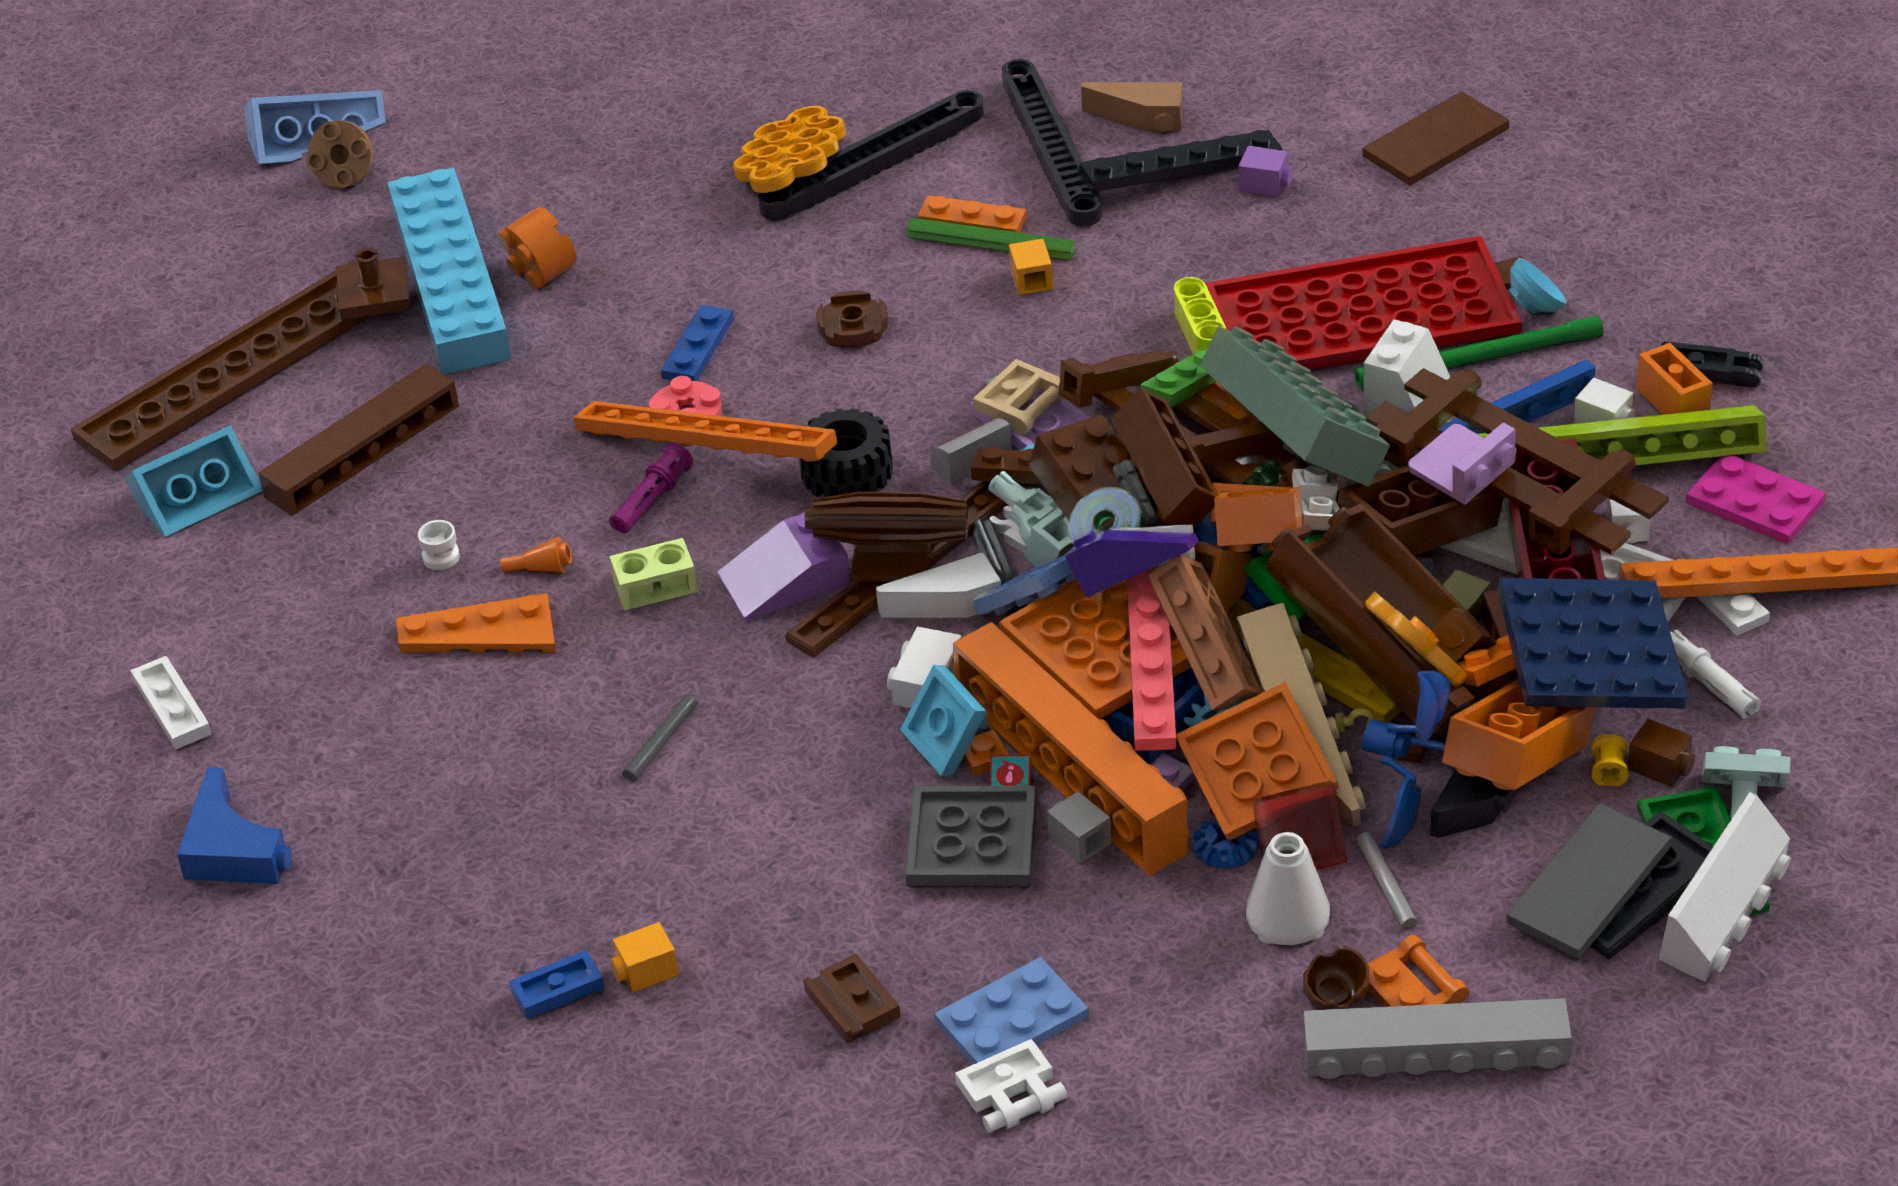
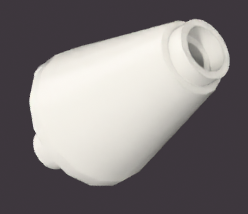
[1246,832,1330,945]

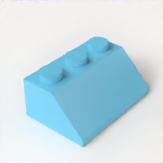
[124,425,263,537]

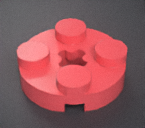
[649,376,722,416]

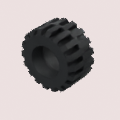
[799,408,893,497]

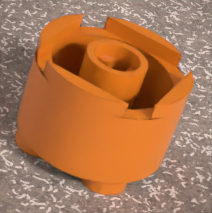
[497,207,577,291]

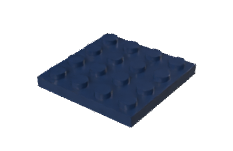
[1497,578,1688,709]

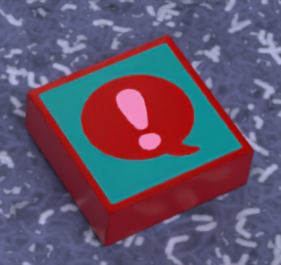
[989,755,1032,786]

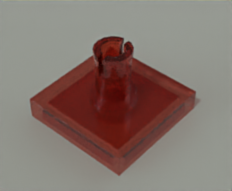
[1252,780,1348,870]

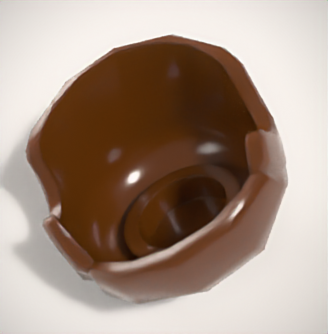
[1303,946,1369,1010]

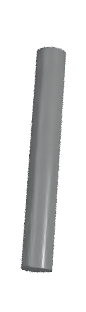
[1356,832,1418,929]

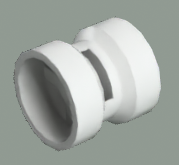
[418,520,460,570]

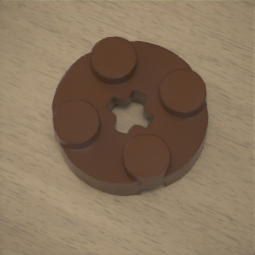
[816,291,888,347]

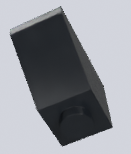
[1430,770,1514,838]

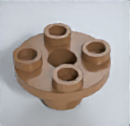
[306,120,373,188]

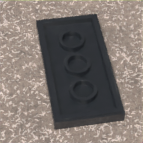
[1590,811,1713,960]

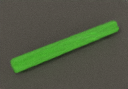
[907,218,1075,260]

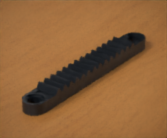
[1002,59,1102,226]
[758,90,984,220]

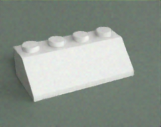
[1659,792,1791,982]

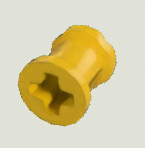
[1591,734,1629,786]

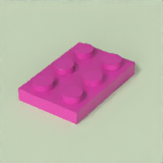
[1686,455,1826,544]

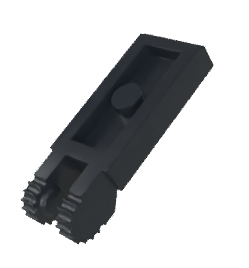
[1661,341,1764,388]

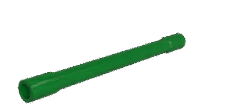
[1354,315,1604,390]

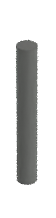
[622,694,698,781]

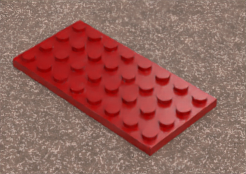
[1205,236,1522,370]

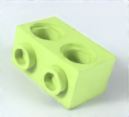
[610,538,698,610]

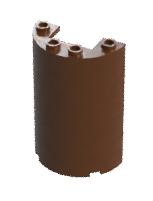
[1266,503,1519,743]

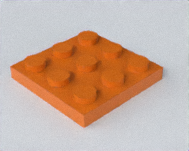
[1176,682,1339,841]

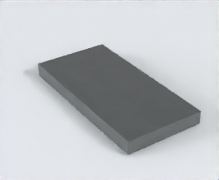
[1507,803,1671,960]

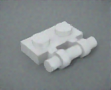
[955,1039,1067,1133]

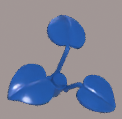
[1362,671,1456,849]

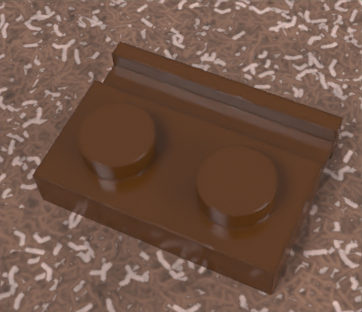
[803,954,900,1044]

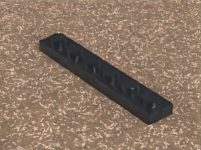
[1079,130,1282,193]

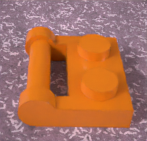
[1367,935,1470,1007]

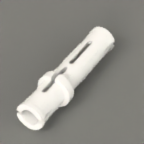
[1670,630,1761,719]

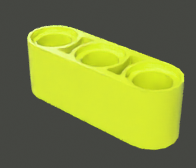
[1174,277,1226,354]

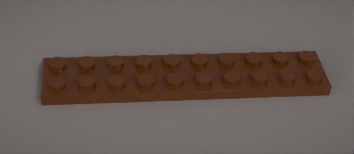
[71,260,370,471]

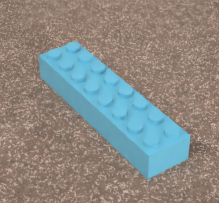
[387,168,512,375]

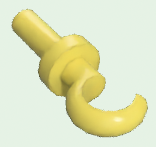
[1334,708,1373,732]

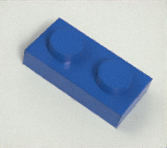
[509,950,605,1020]

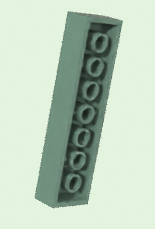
[1199,326,1390,487]

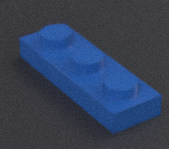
[661,305,734,381]

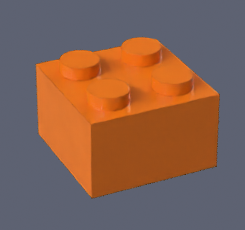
[1214,487,1303,552]

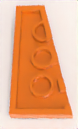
[396,593,556,652]

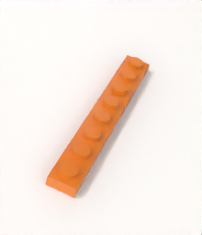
[573,401,837,462]
[1618,547,1898,598]

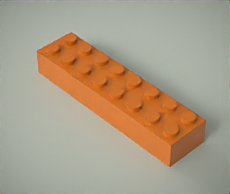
[953,622,1189,876]

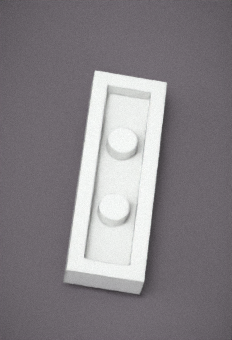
[130,656,212,750]

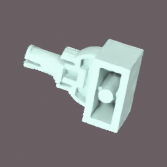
[988,471,1079,567]

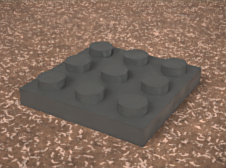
[905,786,1036,886]

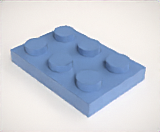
[973,556,1076,616]
[934,957,1089,1065]

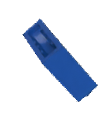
[177,767,292,884]

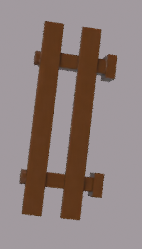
[1059,349,1310,485]
[1366,368,1669,555]

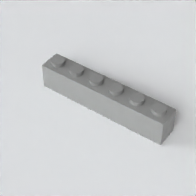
[1303,998,1572,1079]

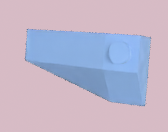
[244,90,386,165]

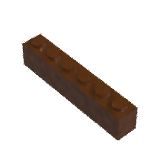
[258,364,459,516]

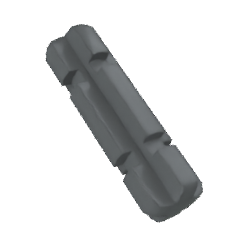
[1113,460,1158,528]

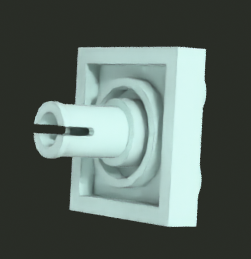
[1702,746,1791,819]

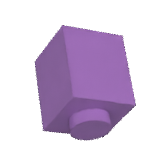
[1239,146,1293,197]

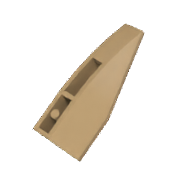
[1237,602,1366,827]

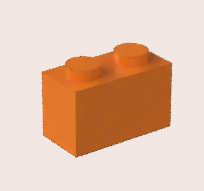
[1636,343,1713,415]

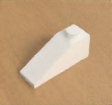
[876,552,1001,618]

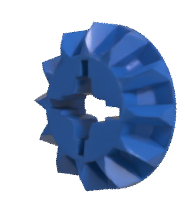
[1193,818,1259,869]

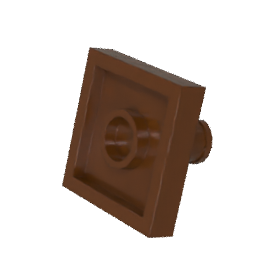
[336,248,412,320]

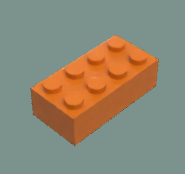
[1442,679,1596,790]

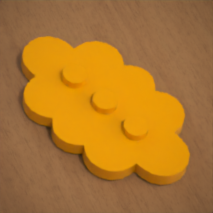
[733,106,846,193]
[1365,591,1468,687]

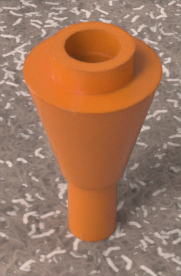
[500,536,572,573]

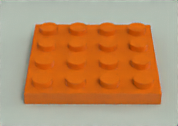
[999,579,1191,719]

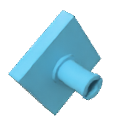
[900,665,987,777]

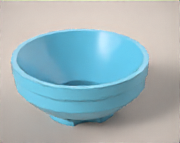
[1509,258,1567,314]

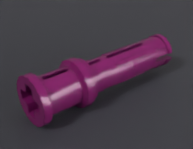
[609,443,694,534]

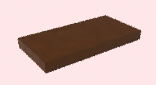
[1362,91,1509,186]

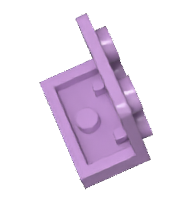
[1408,422,1516,505]

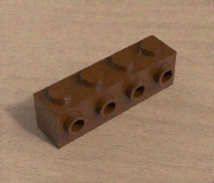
[1111,387,1218,529]

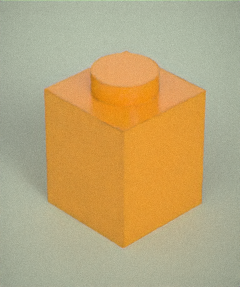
[1009,239,1053,295]
[610,922,679,993]

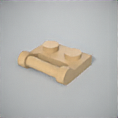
[973,359,1064,435]

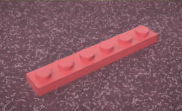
[1127,568,1176,751]

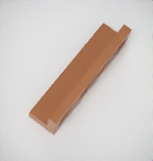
[1148,555,1263,712]

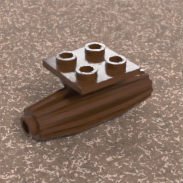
[805,492,968,582]

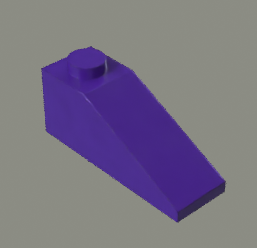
[1064,530,1199,598]

